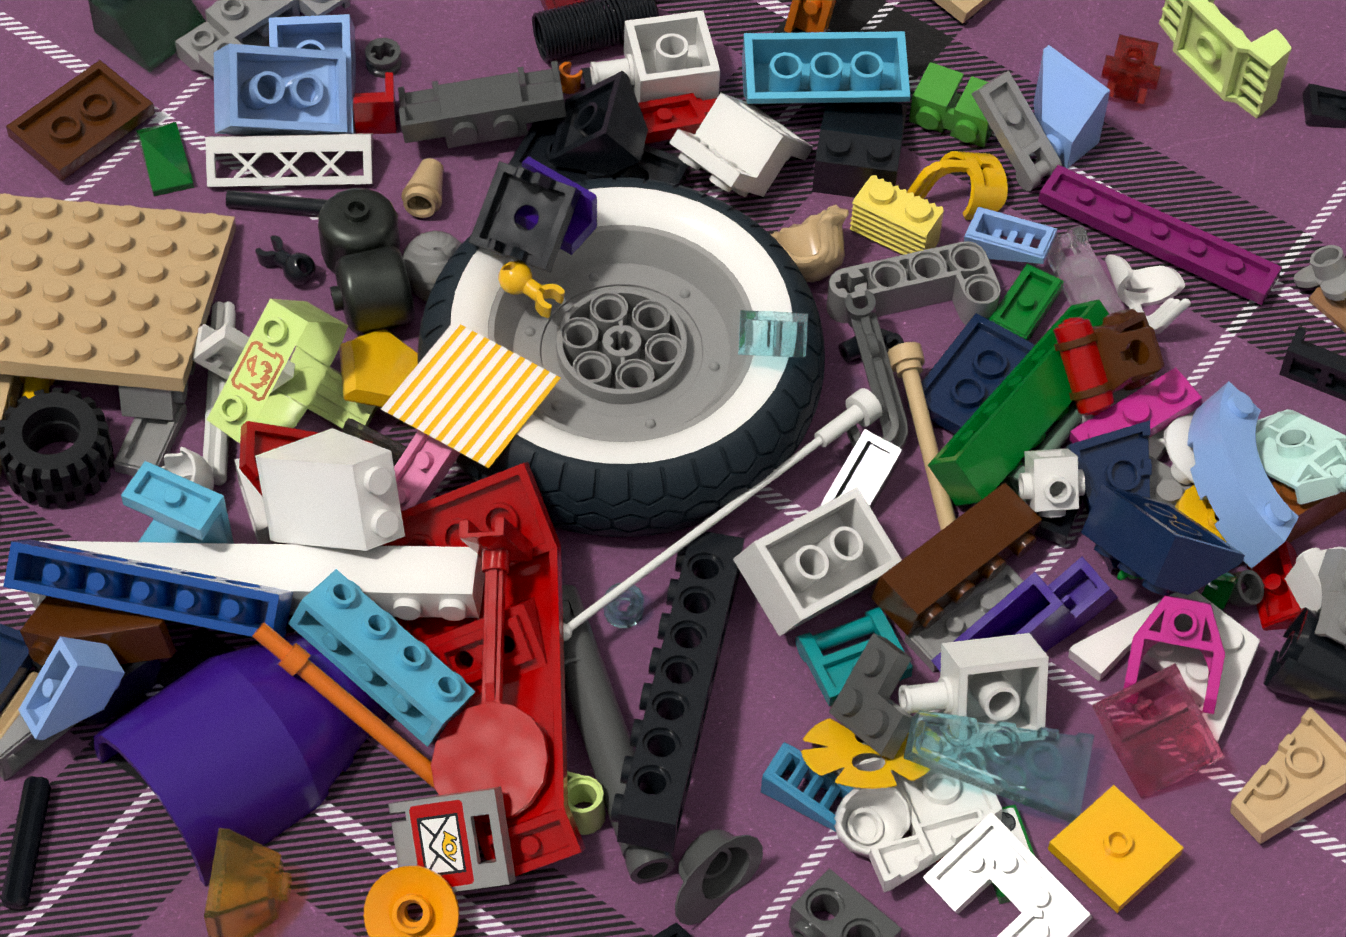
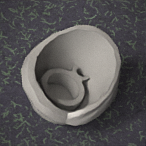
[403,231,462,301]

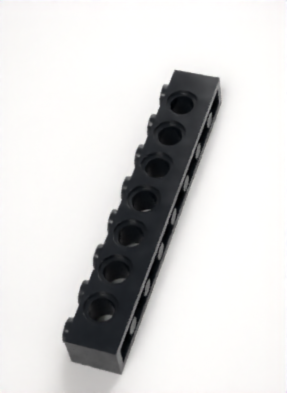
[610,529,745,853]

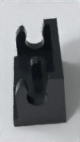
[1279,325,1346,401]

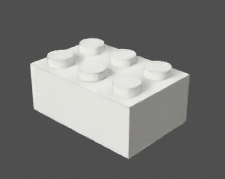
[733,487,902,637]

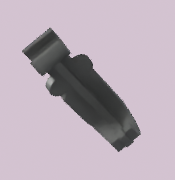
[845,290,908,449]

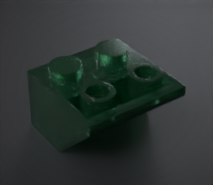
[88,0,206,72]

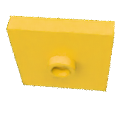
[1048,785,1184,913]

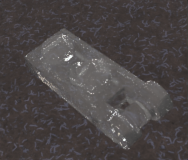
[1046,225,1125,314]

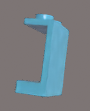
[121,461,234,544]

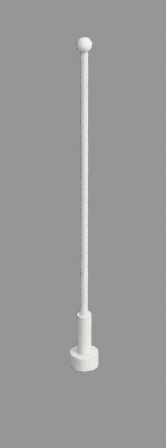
[563,388,883,641]

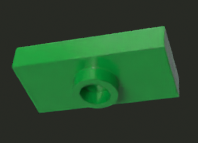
[989,264,1064,341]

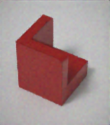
[353,72,396,134]

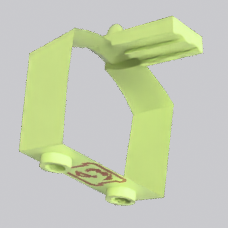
[206,299,378,443]

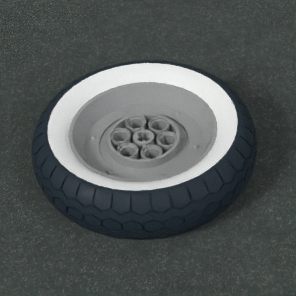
[418,178,825,537]

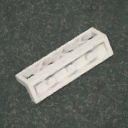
[205,133,373,187]

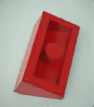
[1247,539,1301,631]

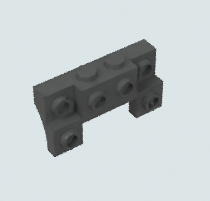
[398,61,567,148]

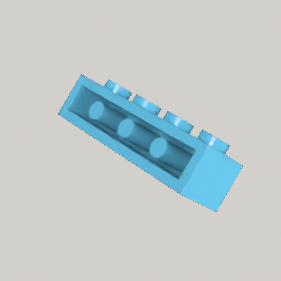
[288,569,476,747]

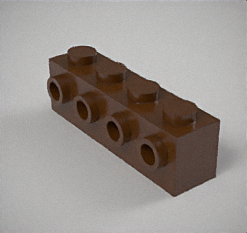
[871,483,1042,636]

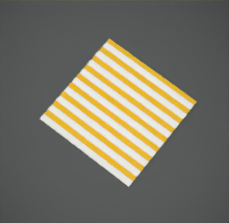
[381,321,561,468]

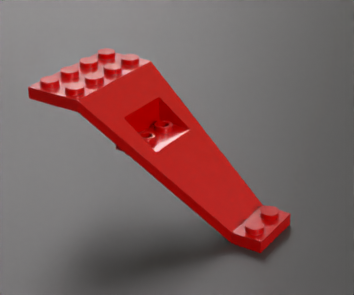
[381,461,586,876]

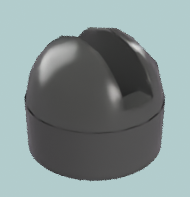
[1229,570,1264,607]

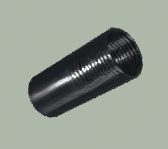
[532,0,659,62]

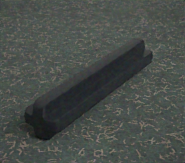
[1,776,51,910]

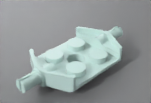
[1256,409,1346,505]

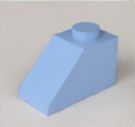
[18,636,125,740]

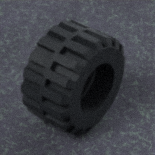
[0,388,114,508]

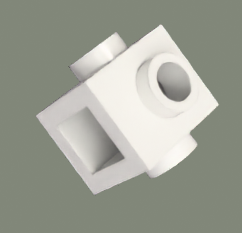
[1018,448,1085,518]

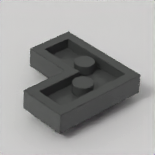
[829,633,916,759]

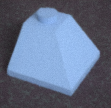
[1034,45,1110,168]

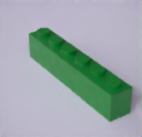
[928,299,1109,506]

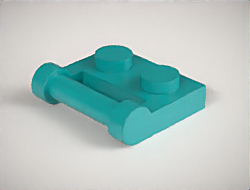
[795,607,913,706]

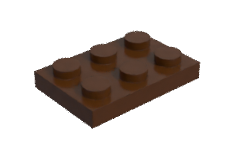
[6,60,155,181]

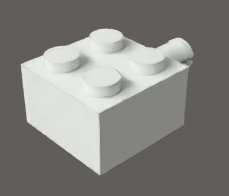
[590,10,720,103]
[898,633,1049,751]

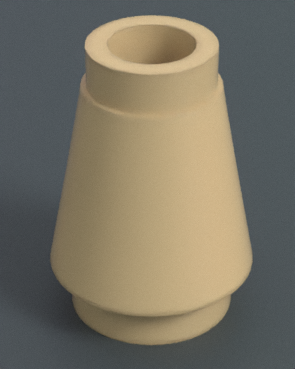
[402,158,444,218]

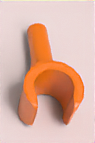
[559,62,583,94]

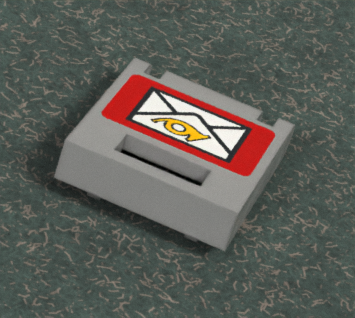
[388,786,516,892]

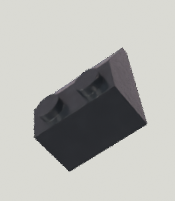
[812,102,907,198]

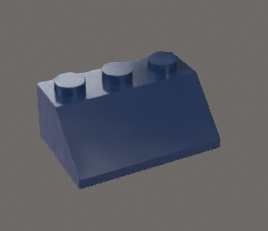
[1081,484,1245,596]

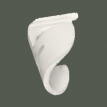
[1105,255,1191,334]

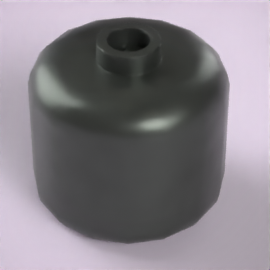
[318,188,400,274]
[330,246,415,334]

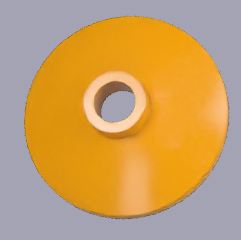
[364,865,459,937]

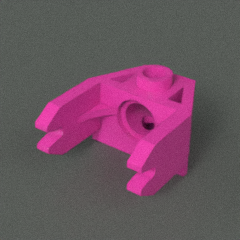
[1122,595,1225,714]

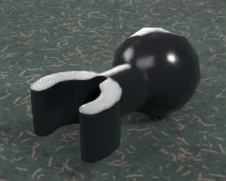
[255,235,316,285]

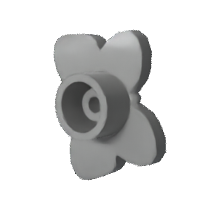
[1293,245,1346,301]

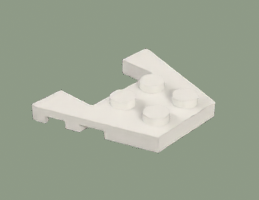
[1068,591,1260,766]
[823,737,1003,892]

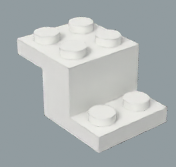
[669,93,813,197]

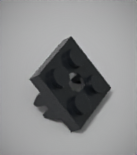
[469,161,582,273]

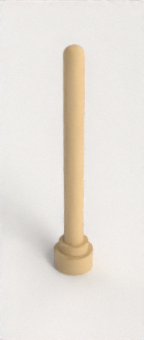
[888,342,956,530]

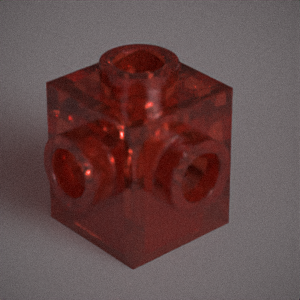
[1101,34,1162,104]

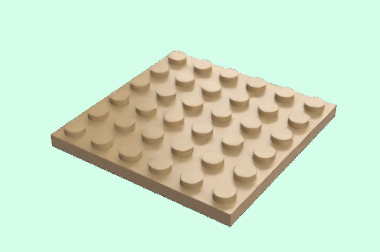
[0,193,236,392]

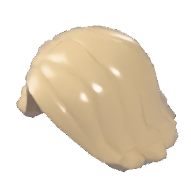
[771,205,848,282]

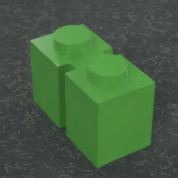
[909,62,993,148]

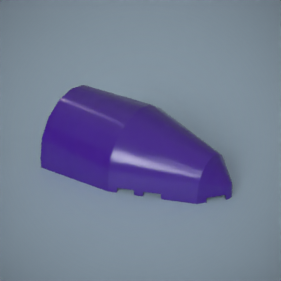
[94,633,389,887]

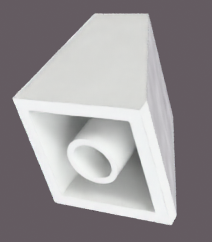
[255,428,405,551]

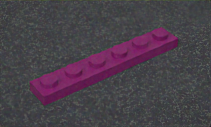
[1038,165,1282,305]

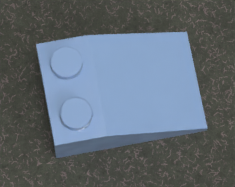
[269,14,356,134]
[214,44,347,135]

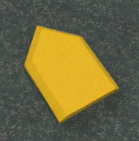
[339,329,418,407]

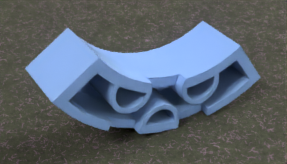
[1187,381,1299,569]

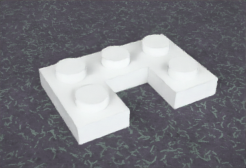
[923,812,1093,937]

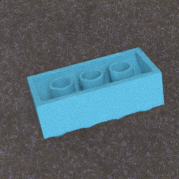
[742,31,910,104]

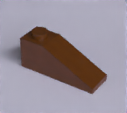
[20,596,176,666]

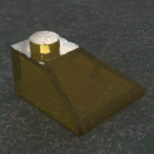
[204,828,292,937]

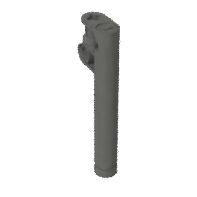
[505,585,675,883]

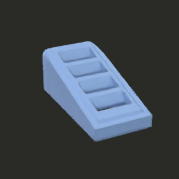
[964,207,1057,264]

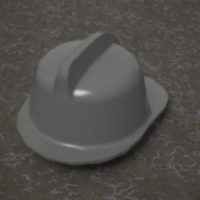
[675,829,763,925]

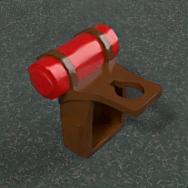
[1053,309,1164,416]

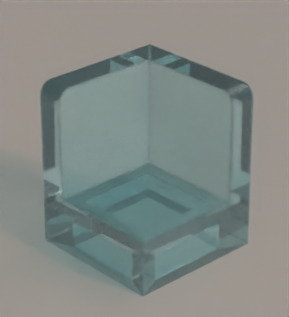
[738,310,808,358]

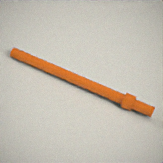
[252,622,435,789]

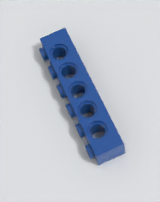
[3,539,293,637]

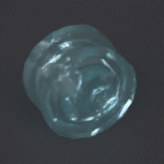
[604,583,644,628]

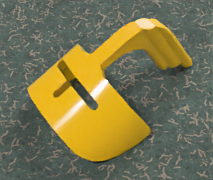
[907,151,1008,220]

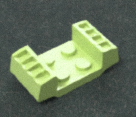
[1159,0,1292,119]

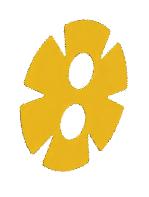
[801,718,939,789]

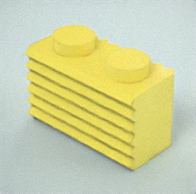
[850,175,944,255]

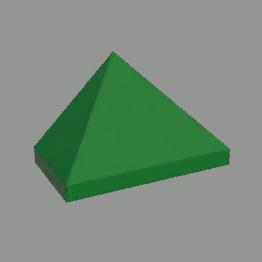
[136,122,194,196]

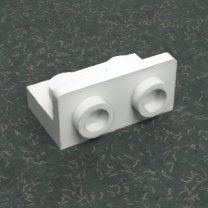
[192,324,295,392]

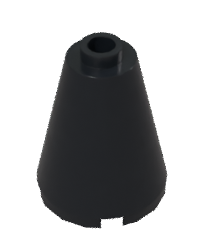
[1263,607,1346,711]

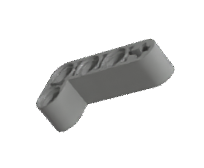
[826,241,1001,325]

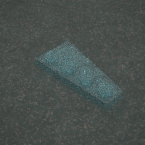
[904,710,1094,823]

